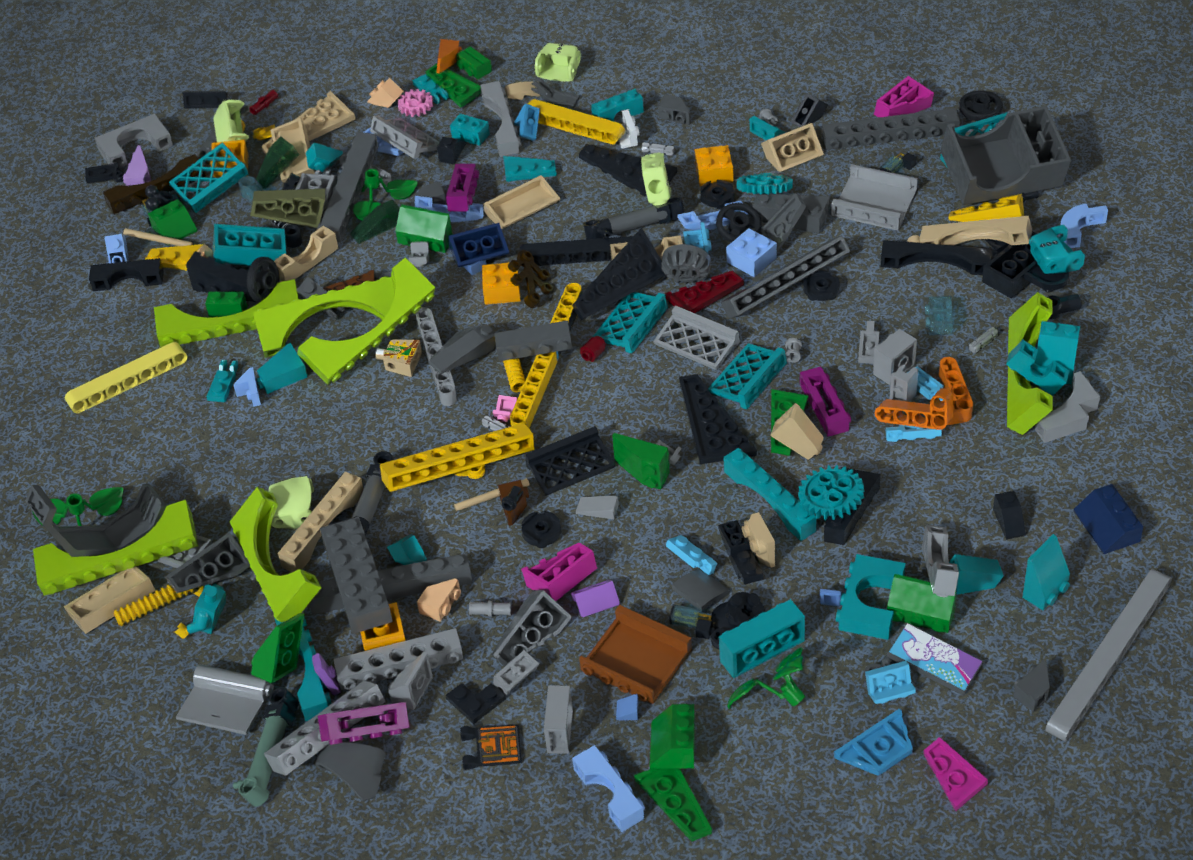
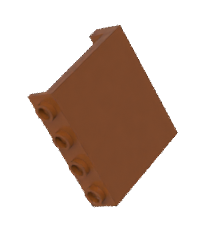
[579,605,692,704]

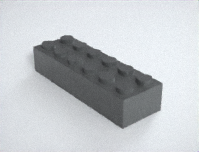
[320,517,393,634]

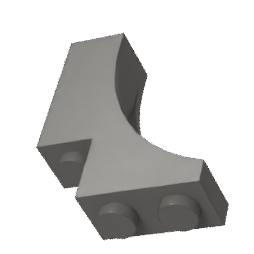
[1035,371,1100,443]

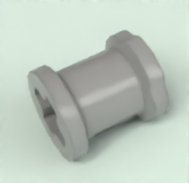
[785,338,802,363]

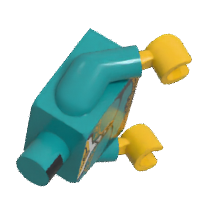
[174,584,226,639]

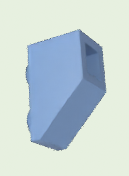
[105,234,128,263]

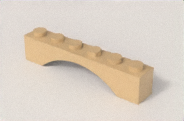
[919,216,1032,246]
[278,472,364,572]

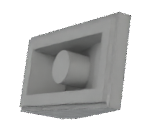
[576,496,619,520]

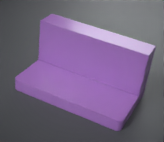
[571,580,620,617]

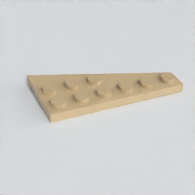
[262,91,356,160]

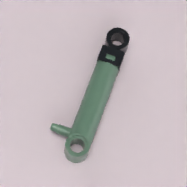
[233,686,299,807]

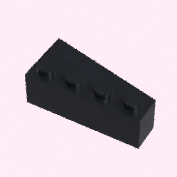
[186,251,264,302]
[824,467,881,545]

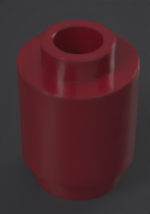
[580,336,606,362]

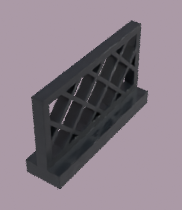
[525,426,616,496]

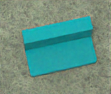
[749,116,786,141]

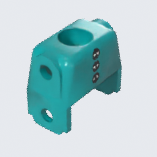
[1029,224,1085,274]

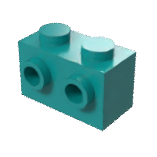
[450,114,490,146]

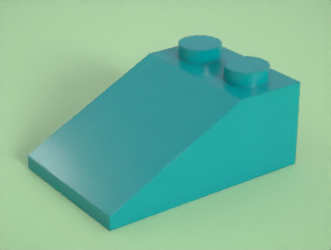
[1022,534,1070,610]

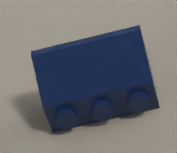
[449,223,509,267]
[1074,484,1143,554]

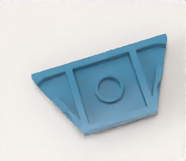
[834,709,913,776]

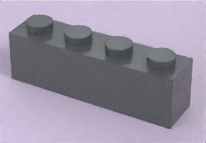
[495,320,572,361]

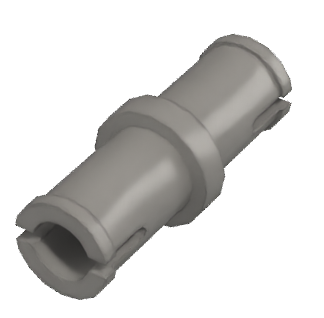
[469,600,511,617]

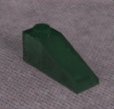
[256,136,300,190]
[350,199,400,244]

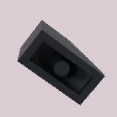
[791,93,829,128]
[437,137,466,165]
[993,491,1026,540]

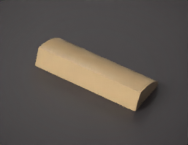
[271,118,316,182]
[484,175,560,229]
[64,567,155,634]

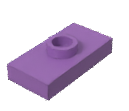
[312,653,341,696]

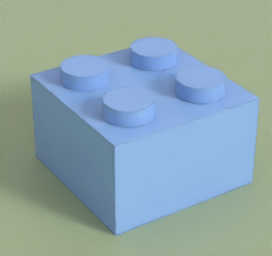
[726,228,777,277]

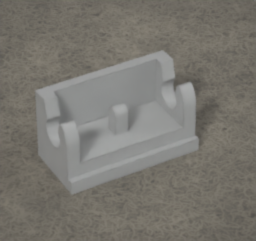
[890,365,918,402]
[493,650,539,696]

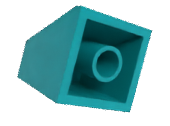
[1035,321,1080,384]

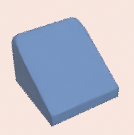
[463,260,486,275]
[820,589,842,607]
[616,694,639,720]

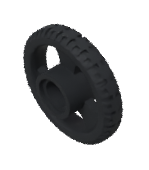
[959,90,1003,121]
[716,202,762,243]
[247,257,280,303]

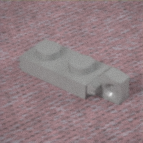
[858,321,879,364]

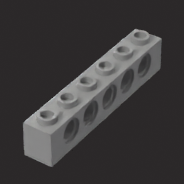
[333,628,464,690]
[264,681,386,776]

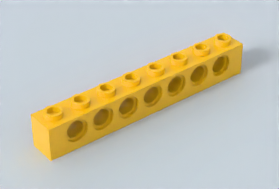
[380,423,534,492]

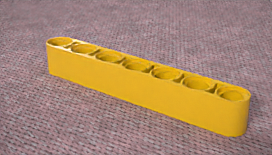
[528,99,625,144]

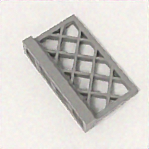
[370,116,439,158]
[653,305,740,370]

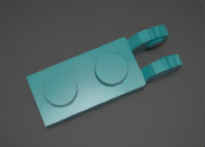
[412,74,449,104]
[206,360,238,402]

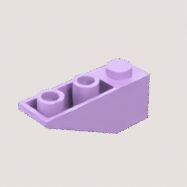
[123,146,151,186]

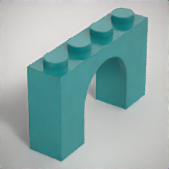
[836,554,906,640]

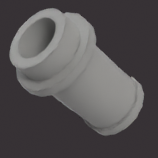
[760,109,777,126]

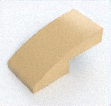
[504,81,540,100]

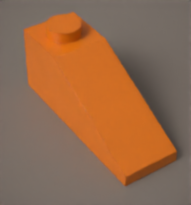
[437,39,462,73]

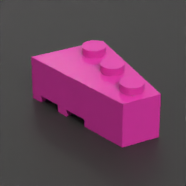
[874,76,934,118]
[522,542,597,601]

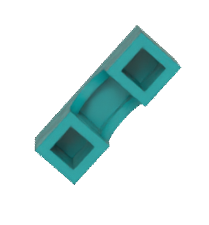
[591,89,644,121]
[1006,339,1069,396]

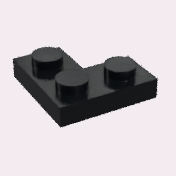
[446,683,506,724]

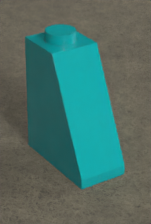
[256,343,307,394]
[949,554,1004,595]

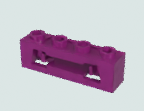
[446,164,479,212]
[800,366,851,437]
[318,702,409,745]

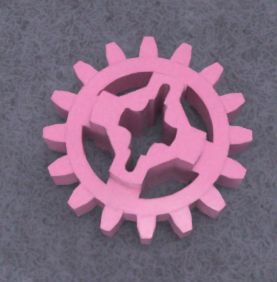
[398,89,433,117]

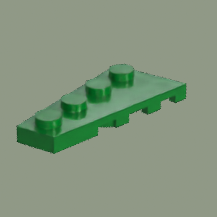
[771,389,808,456]
[634,768,712,842]

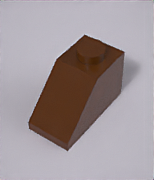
[498,479,529,526]

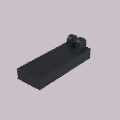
[182,91,228,108]

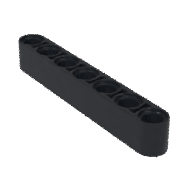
[519,236,633,266]

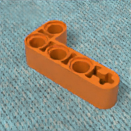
[939,357,973,425]
[874,388,953,430]

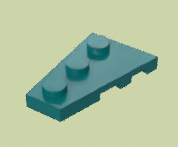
[503,156,557,182]

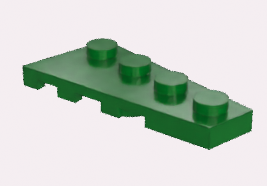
[425,63,481,108]

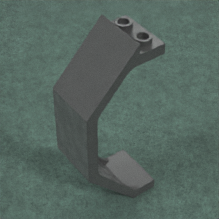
[25,484,167,557]

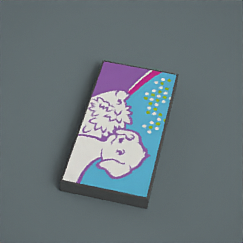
[887,623,984,696]

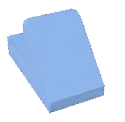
[234,367,261,406]

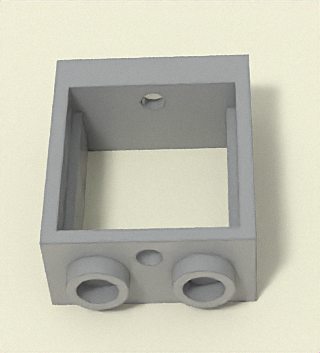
[544,685,573,754]

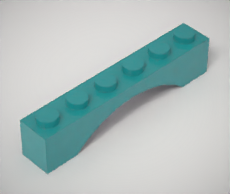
[724,448,817,541]
[274,616,332,721]

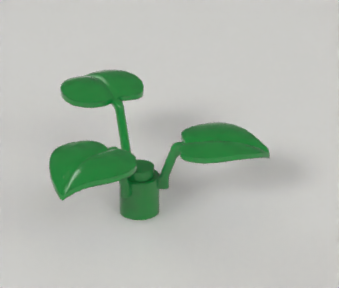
[353,169,418,221]
[32,487,124,526]
[727,647,805,710]

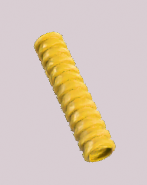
[503,358,525,392]
[113,584,194,627]

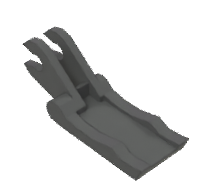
[531,77,579,107]

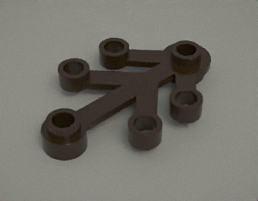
[508,250,553,308]

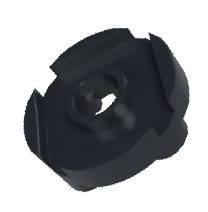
[282,173,300,190]
[700,180,734,209]
[803,271,840,301]
[521,511,562,548]
[725,592,765,627]

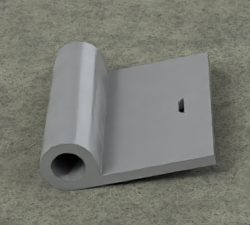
[176,664,274,735]

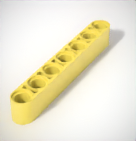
[65,342,188,413]

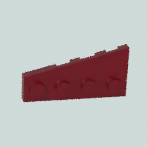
[665,270,744,313]

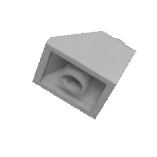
[388,652,433,710]

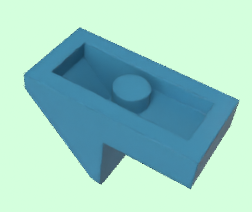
[514,104,539,141]

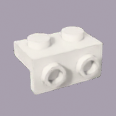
[618,110,640,149]

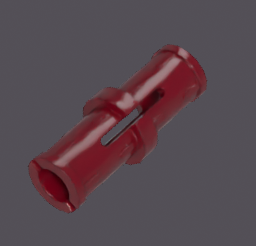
[249,89,278,115]

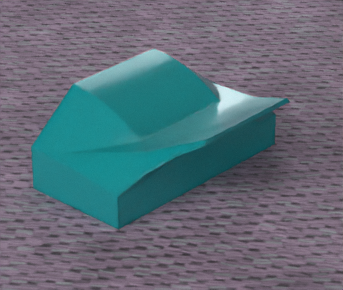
[387,534,427,565]

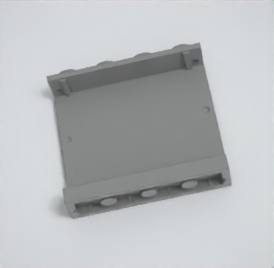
[831,164,918,231]

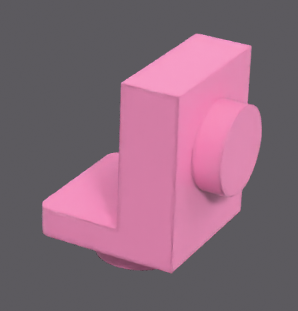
[492,395,518,423]

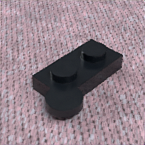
[85,163,126,184]

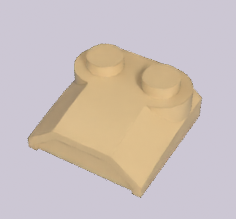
[742,512,775,568]

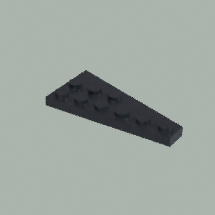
[579,143,677,197]
[572,228,666,321]
[679,374,757,465]

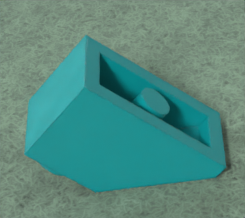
[306,143,343,172]

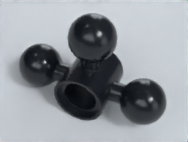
[145,185,181,211]

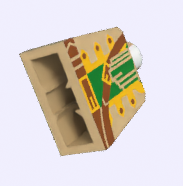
[376,340,422,377]

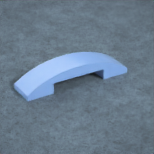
[415,196,483,222]
[678,201,748,230]

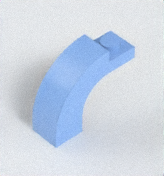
[1059,204,1108,248]

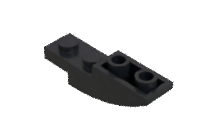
[718,520,764,585]

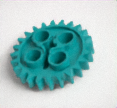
[737,173,793,195]
[798,465,865,520]

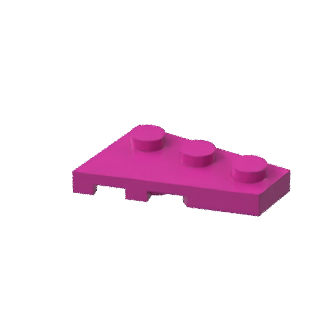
[923,737,988,811]

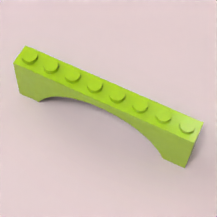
[297,257,435,385]
[253,276,394,358]
[154,279,299,348]
[1007,292,1053,435]
[230,486,321,622]
[33,500,199,596]

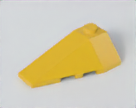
[948,194,1024,222]

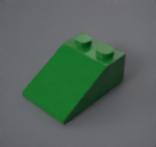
[612,433,670,490]
[251,613,305,684]

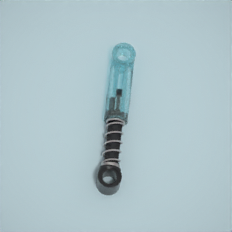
[238,176,303,248]

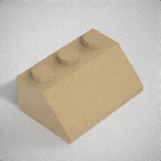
[761,123,824,172]

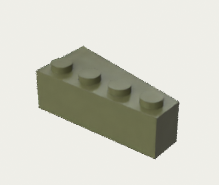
[250,189,325,228]

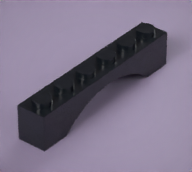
[881,240,992,276]

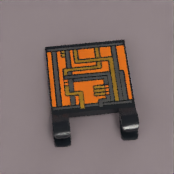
[460,725,522,770]

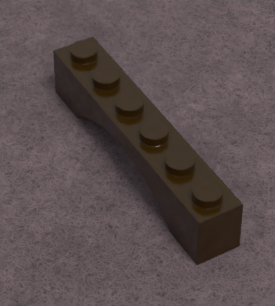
[103,154,206,214]

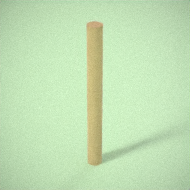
[123,228,193,246]
[454,478,529,512]

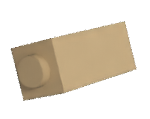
[770,403,824,460]

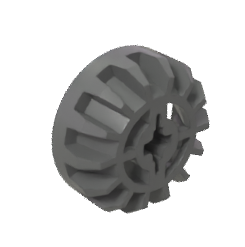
[661,244,711,284]

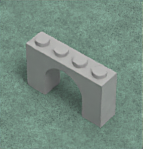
[95,114,173,168]

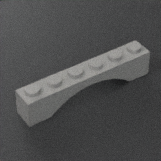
[480,81,521,157]
[922,525,959,597]

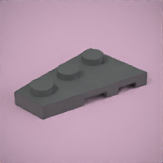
[761,193,806,254]

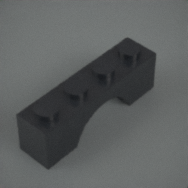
[89,258,164,291]

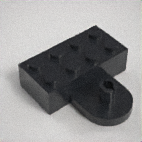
[982,231,1070,299]

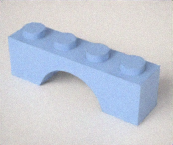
[572,745,645,832]

